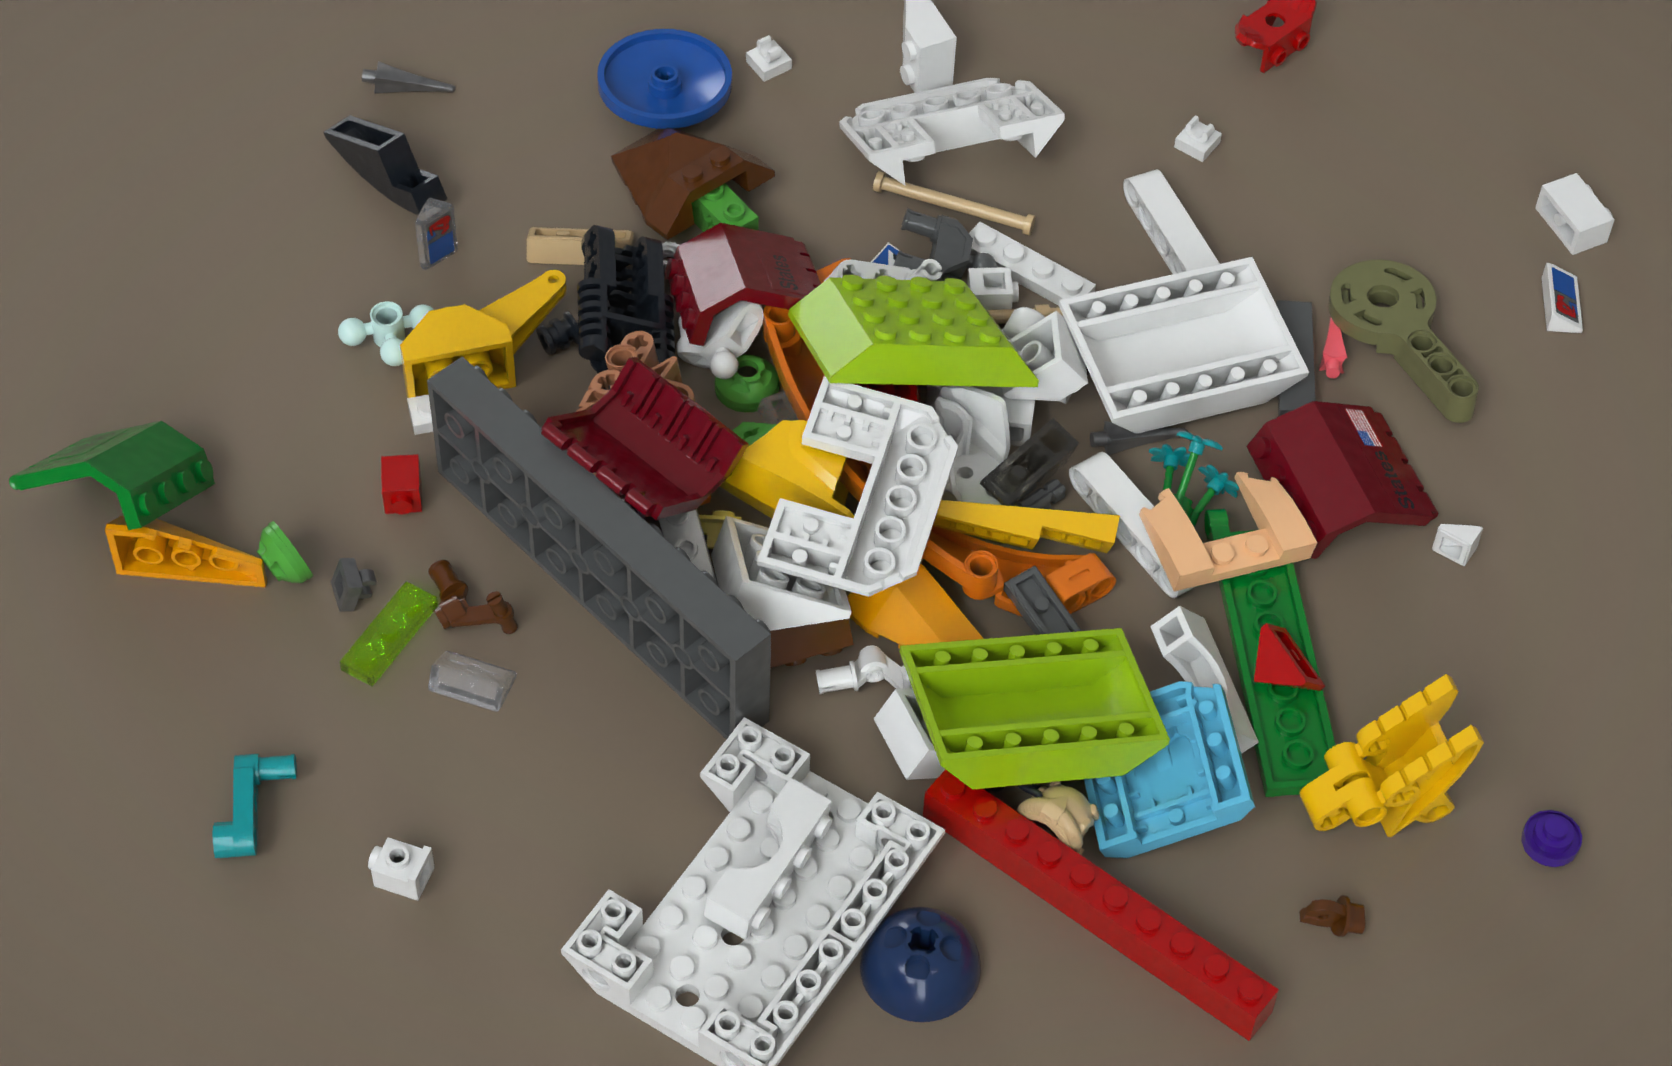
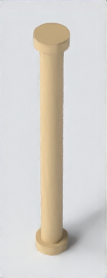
[873,171,1036,236]

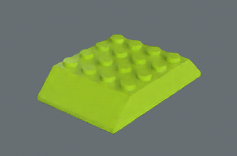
[788,275,1039,388]
[899,628,1170,790]

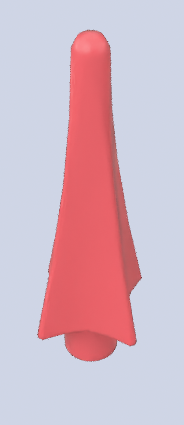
[1319,316,1347,378]

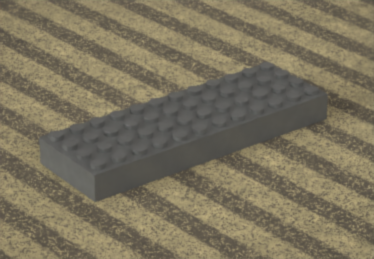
[427,356,771,739]

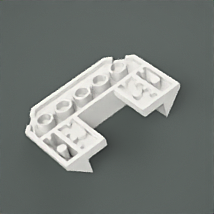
[839,78,1065,186]
[757,376,958,597]

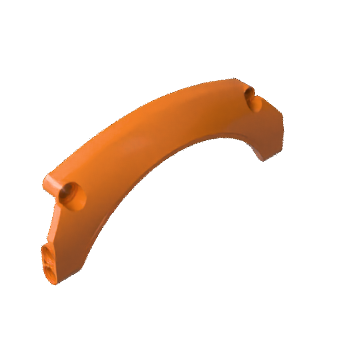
[763,258,1117,617]

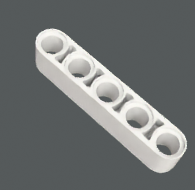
[1123,169,1220,274]
[1069,452,1196,598]

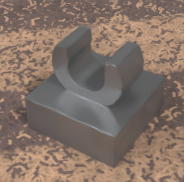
[331,558,377,612]

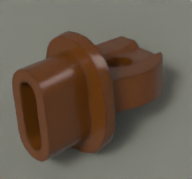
[1299,895,1365,937]

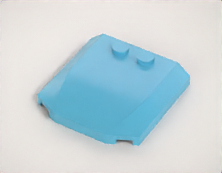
[1084,681,1255,858]

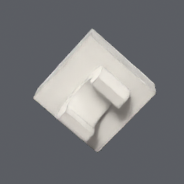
[746,35,792,82]
[1174,115,1222,162]

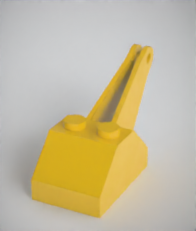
[400,270,567,398]

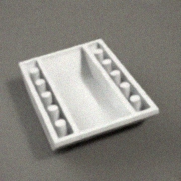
[1058,257,1309,434]

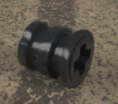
[536,311,579,356]

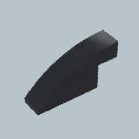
[323,115,447,217]

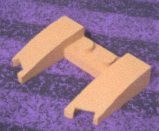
[1139,472,1317,592]

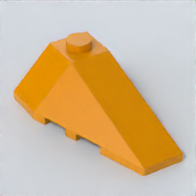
[105,516,267,587]
[847,563,984,649]

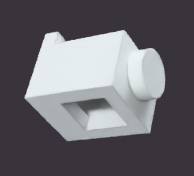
[967,267,1019,310]
[368,837,435,901]

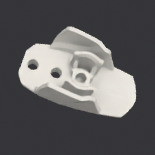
[932,386,1020,506]

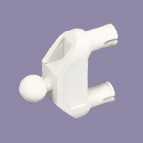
[676,300,764,379]

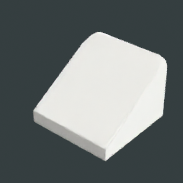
[1432,524,1483,566]

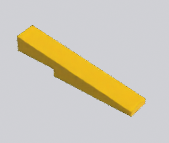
[933,500,1120,554]

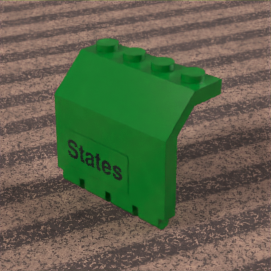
[9,421,215,530]

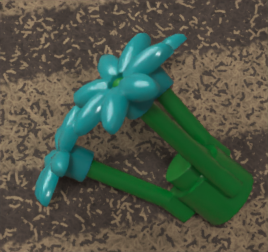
[1149,431,1239,527]

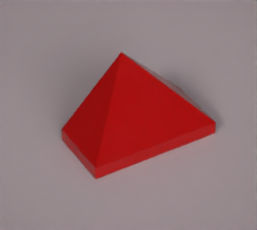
[1254,623,1325,691]

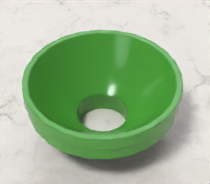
[714,354,780,413]
[257,521,314,583]

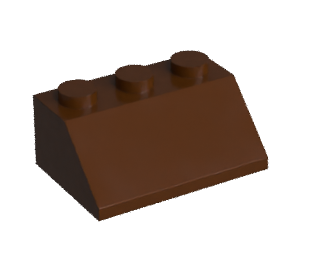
[770,619,854,671]

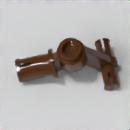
[428,560,518,634]

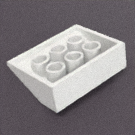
[711,516,852,631]

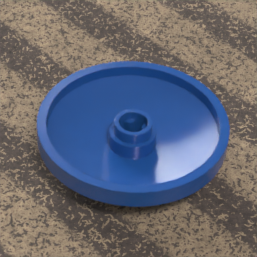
[597,29,732,129]

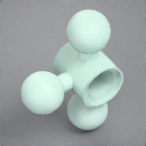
[338,301,434,366]

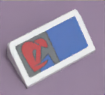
[1541,263,1583,333]

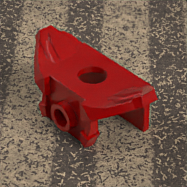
[1235,0,1317,73]

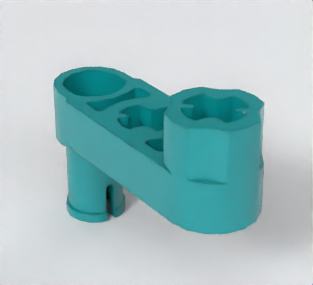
[212,754,297,858]

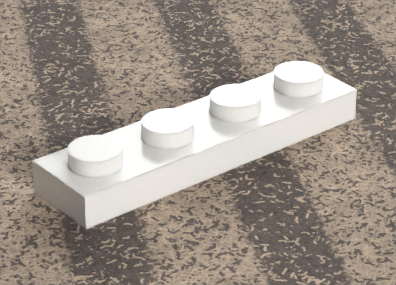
[969,222,1096,306]

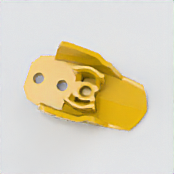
[720,420,854,519]

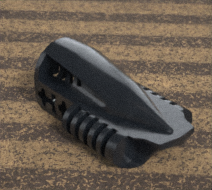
[577,225,676,390]

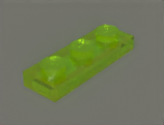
[339,581,438,687]

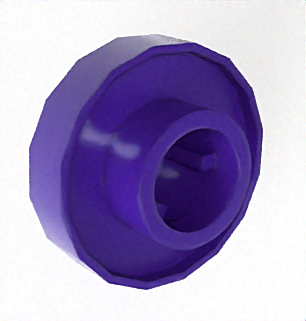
[1521,810,1582,867]

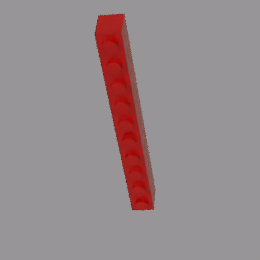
[923,769,1279,1041]

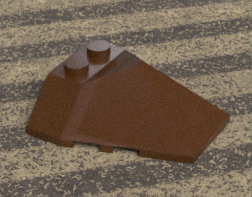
[611,128,775,240]

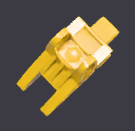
[1300,674,1484,837]

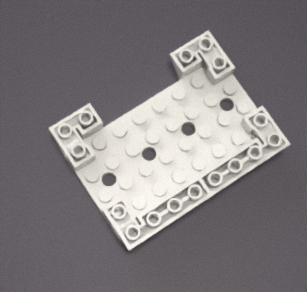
[561,717,945,1066]

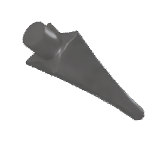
[362,61,455,94]
[1090,421,1187,455]

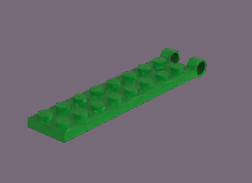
[1204,509,1336,797]

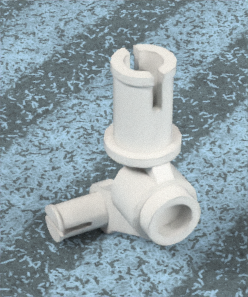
[816,645,912,694]

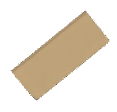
[527,227,634,267]

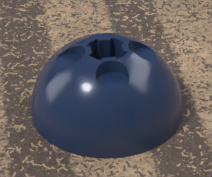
[860,907,981,1022]

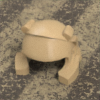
[1017,782,1099,855]

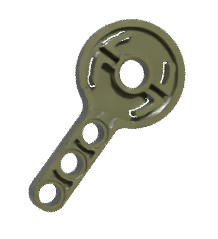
[1328,260,1479,423]

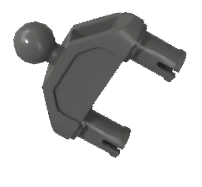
[893,208,997,281]

